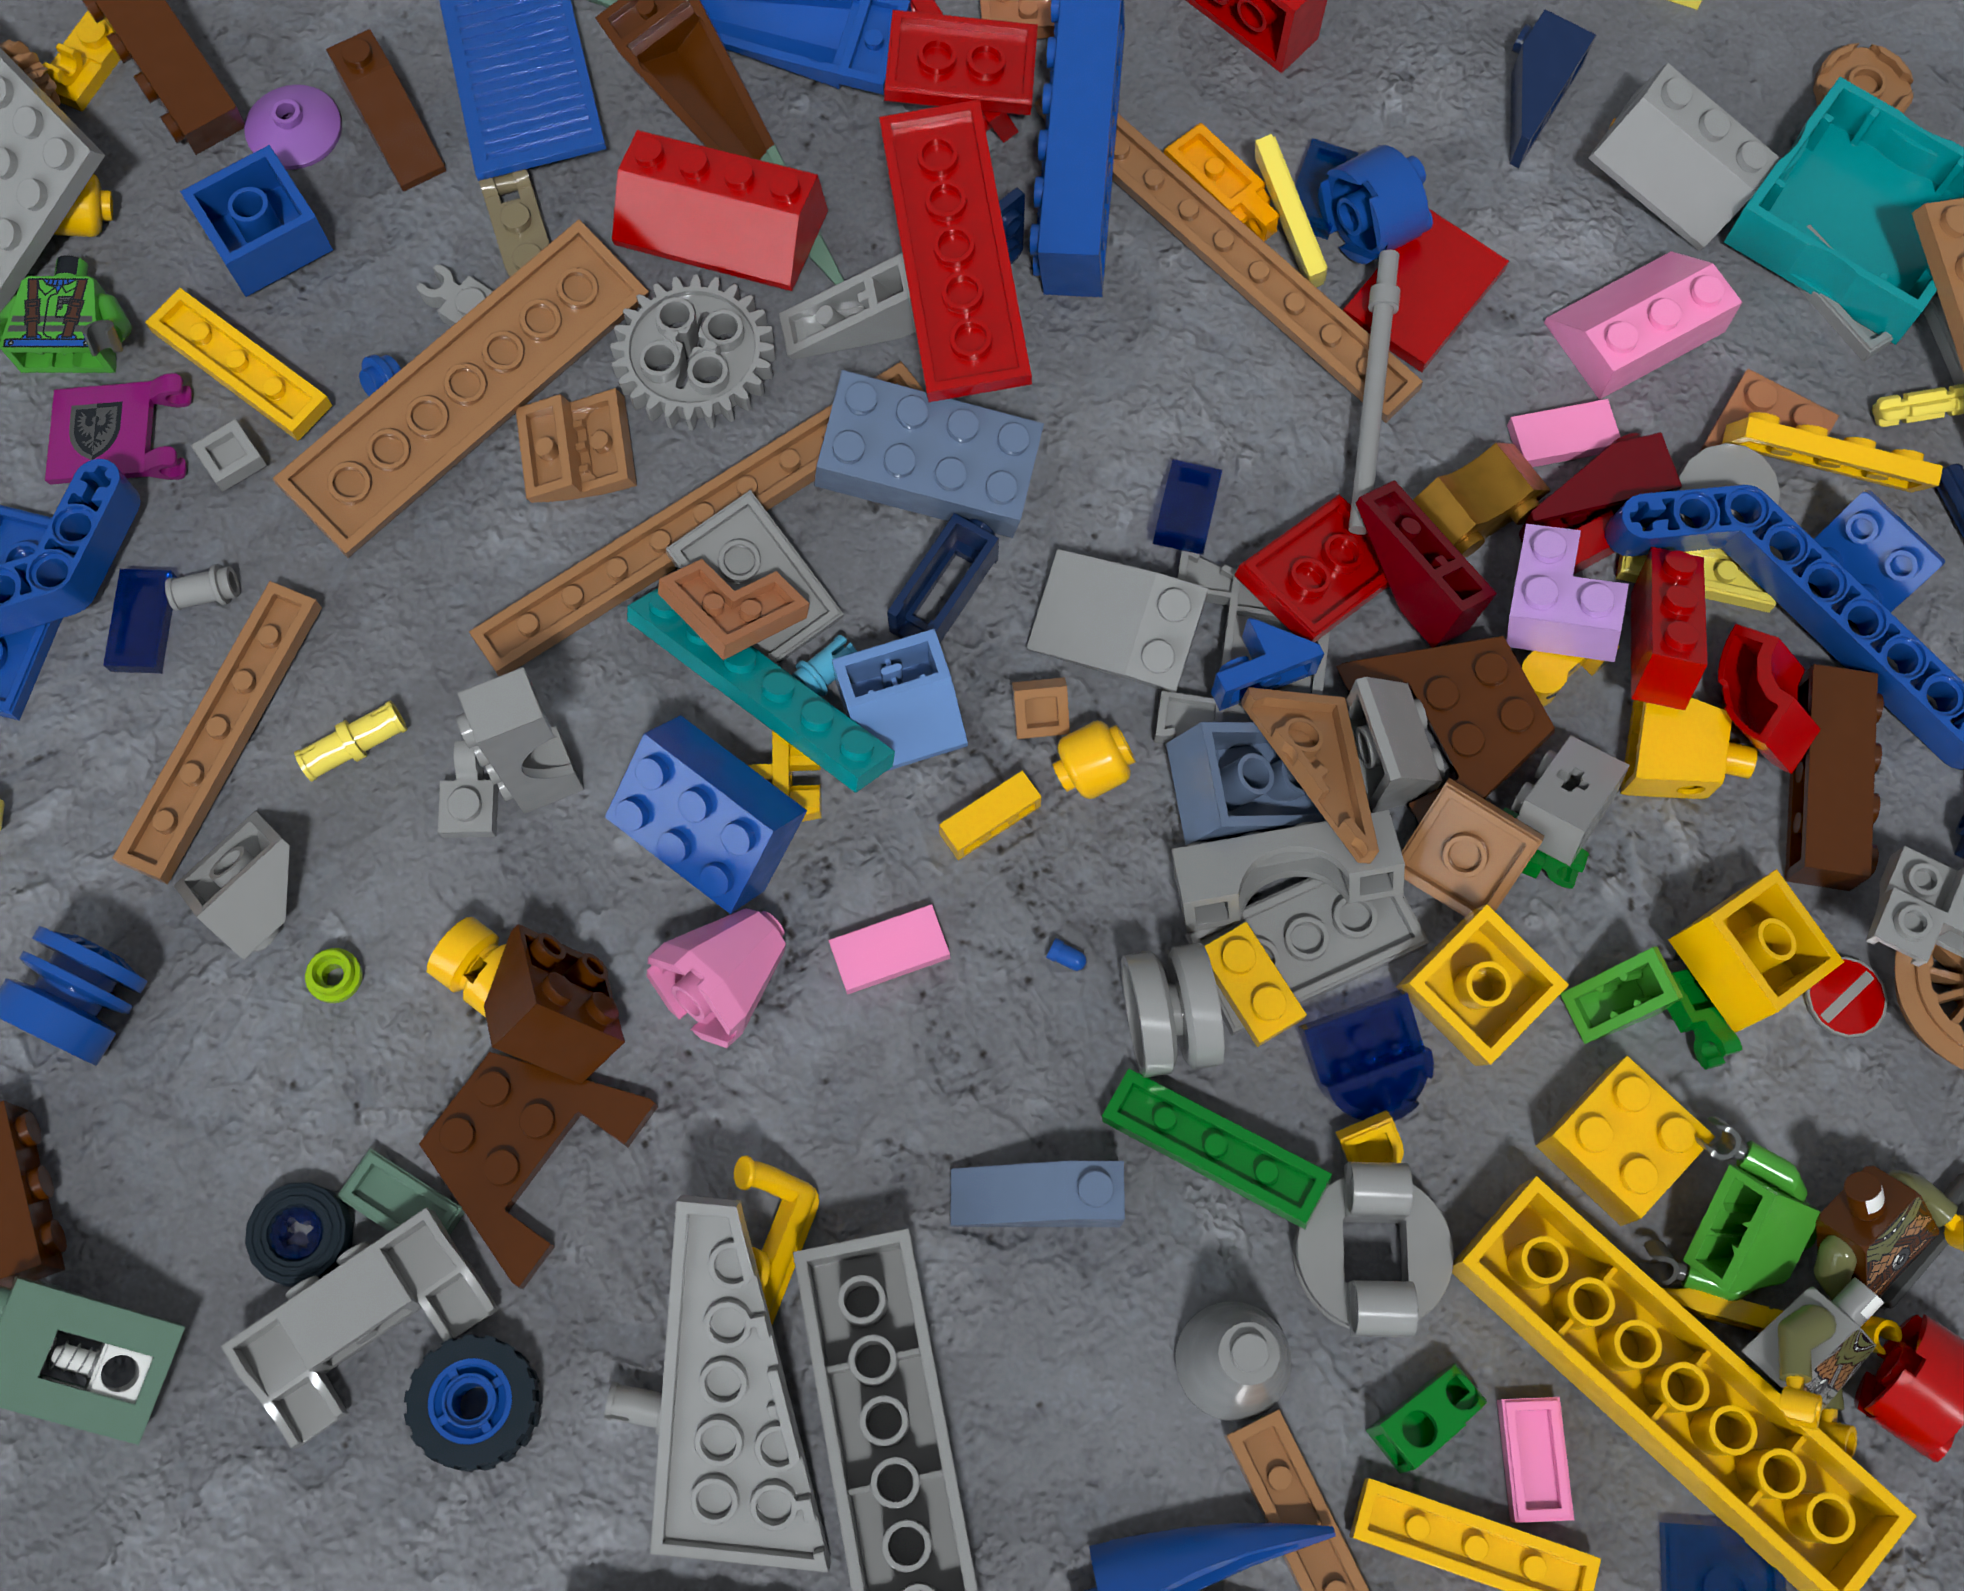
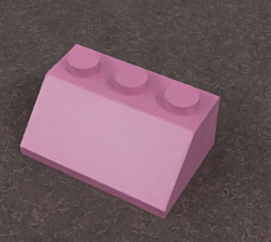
[1544,251,1743,400]

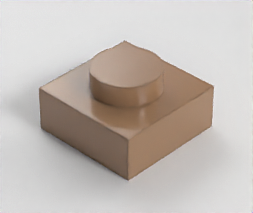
[1012,677,1070,739]

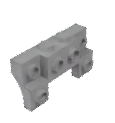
[1865,846,1964,967]
[221,1207,499,1449]

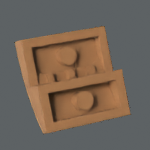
[516,388,637,503]

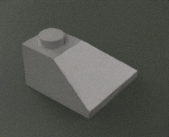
[174,811,290,960]

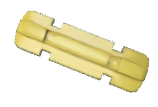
[1872,384,1964,427]

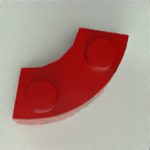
[1718,624,1821,774]

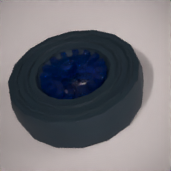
[245,1182,353,1287]

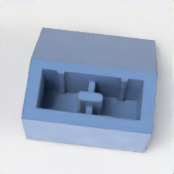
[832,629,968,771]

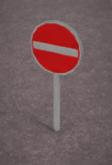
[1805,957,1888,1039]

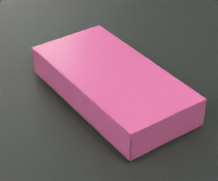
[1507,399,1621,467]
[828,904,950,995]
[1497,1397,1574,1523]

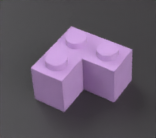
[1507,524,1629,662]

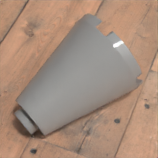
[1175,1301,1291,1421]

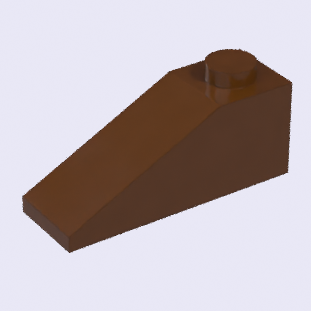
[326,29,447,192]

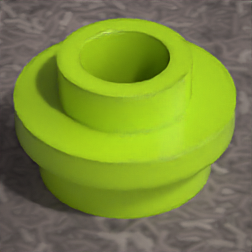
[305,948,363,1003]

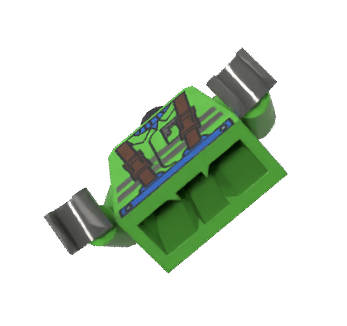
[0,255,132,373]
[1637,1116,1820,1301]

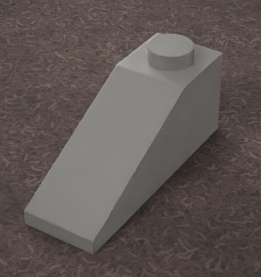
[779,253,916,360]

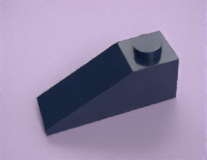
[1510,9,1596,168]

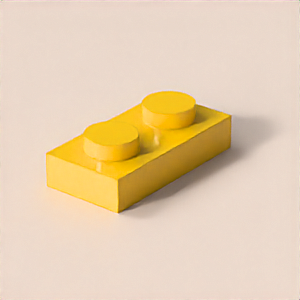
[1205,922,1307,1047]

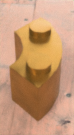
[1413,443,1551,558]

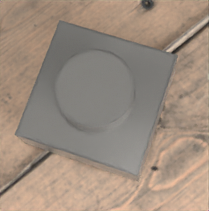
[191,419,267,492]

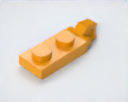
[1164,123,1280,241]

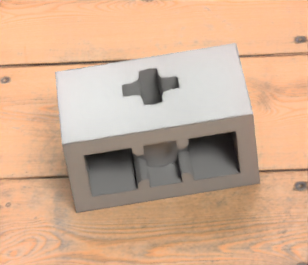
[1511,735,1630,866]

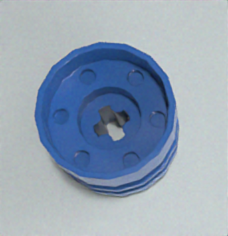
[0,926,148,1066]

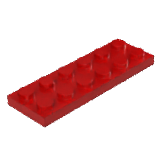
[879,99,1032,402]

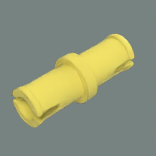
[294,700,408,782]

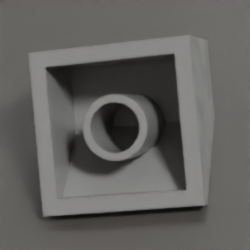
[1346,677,1445,813]

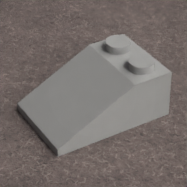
[1026,549,1208,693]

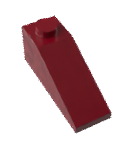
[1518,432,1682,543]
[1356,480,1497,648]

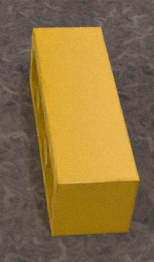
[939,770,1042,861]

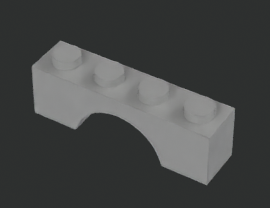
[455,667,584,814]
[1172,810,1405,933]

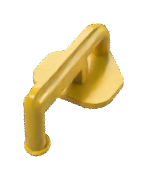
[734,1155,819,1325]

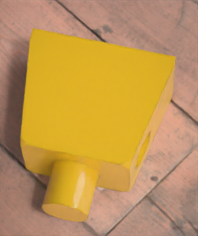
[1620,698,1757,799]

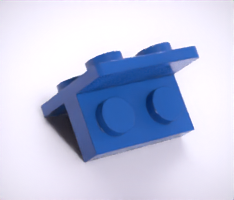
[1814,490,1945,625]

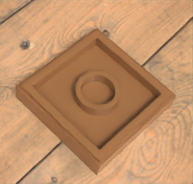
[1401,778,1545,917]

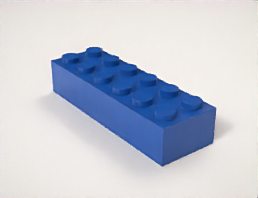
[1030,0,1125,297]

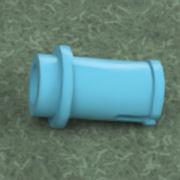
[792,635,857,697]

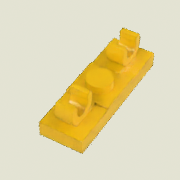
[42,10,121,112]

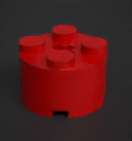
[1854,1314,1964,1463]

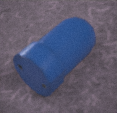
[1046,938,1087,971]

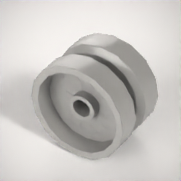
[1121,942,1225,1078]

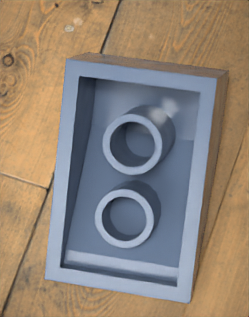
[1166,722,1326,846]

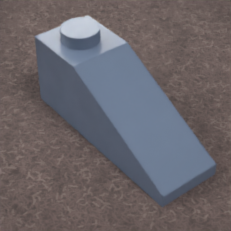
[950,1161,1125,1228]

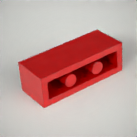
[1631,547,1708,711]

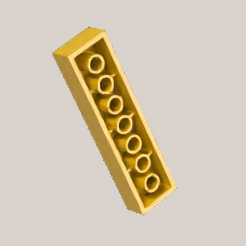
[1452,1176,1917,1591]

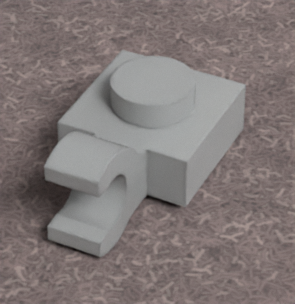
[438,741,498,838]

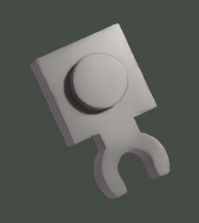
[416,264,493,327]

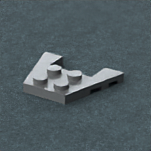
[1154,547,1330,743]

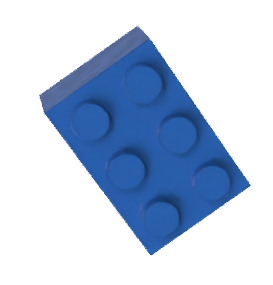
[605,715,807,914]

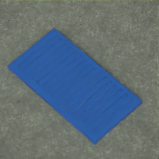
[439,0,607,181]

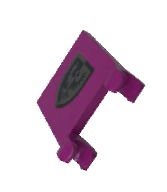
[45,373,192,485]

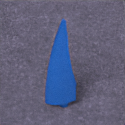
[1083,1523,1336,1591]

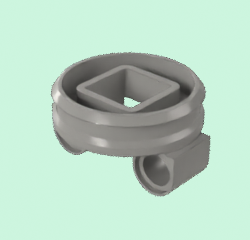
[1293,1162,1454,1338]

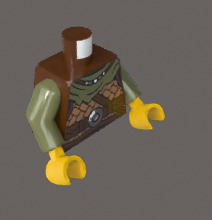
[1814,1165,1964,1355]

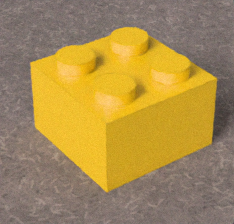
[1668,869,1844,1033]
[1396,904,1569,1066]
[1535,1056,1715,1226]

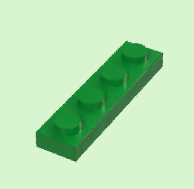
[1102,1068,1332,1229]

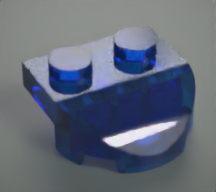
[1298,989,1434,1121]

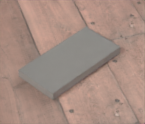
[1183,878,1430,1036]

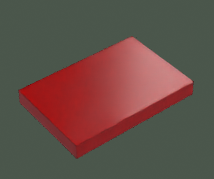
[884,10,1038,115]
[1343,208,1509,372]
[1234,494,1390,642]

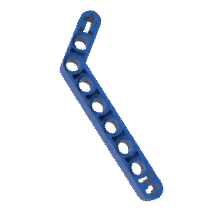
[0,459,141,638]
[1605,485,1964,770]

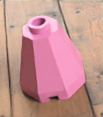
[646,908,786,1048]

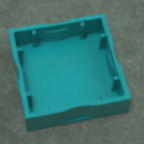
[1724,77,1964,345]

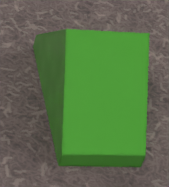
[1560,946,1683,1044]

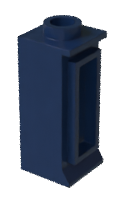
[887,513,999,643]

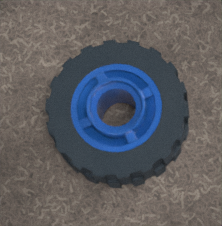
[404,1334,543,1472]

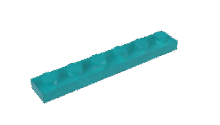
[627,588,895,793]

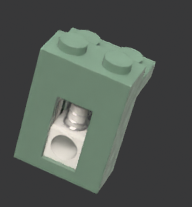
[0,1276,185,1445]

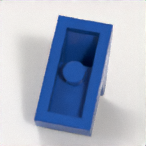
[1211,618,1324,711]

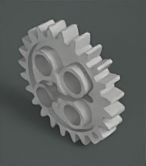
[610,275,776,431]

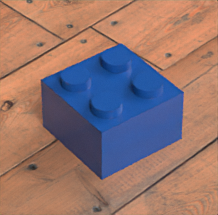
[180,145,333,297]

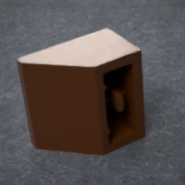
[484,924,625,1084]

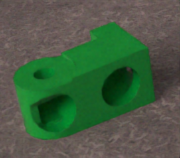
[1365,1363,1487,1474]

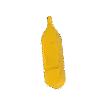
[1662,1288,1783,1333]

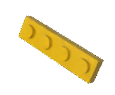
[145,288,333,441]
[1722,412,1943,493]
[1349,1478,1601,1591]

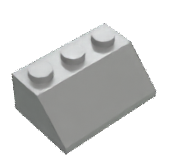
[1588,63,1780,251]

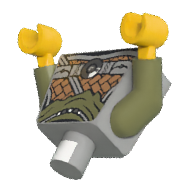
[1742,1277,1884,1457]

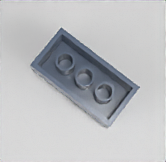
[814,370,1044,538]

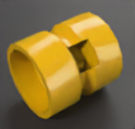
[427,916,506,1017]

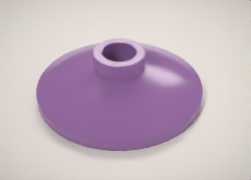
[244,85,342,170]

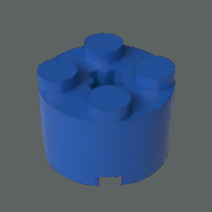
[1318,145,1433,264]

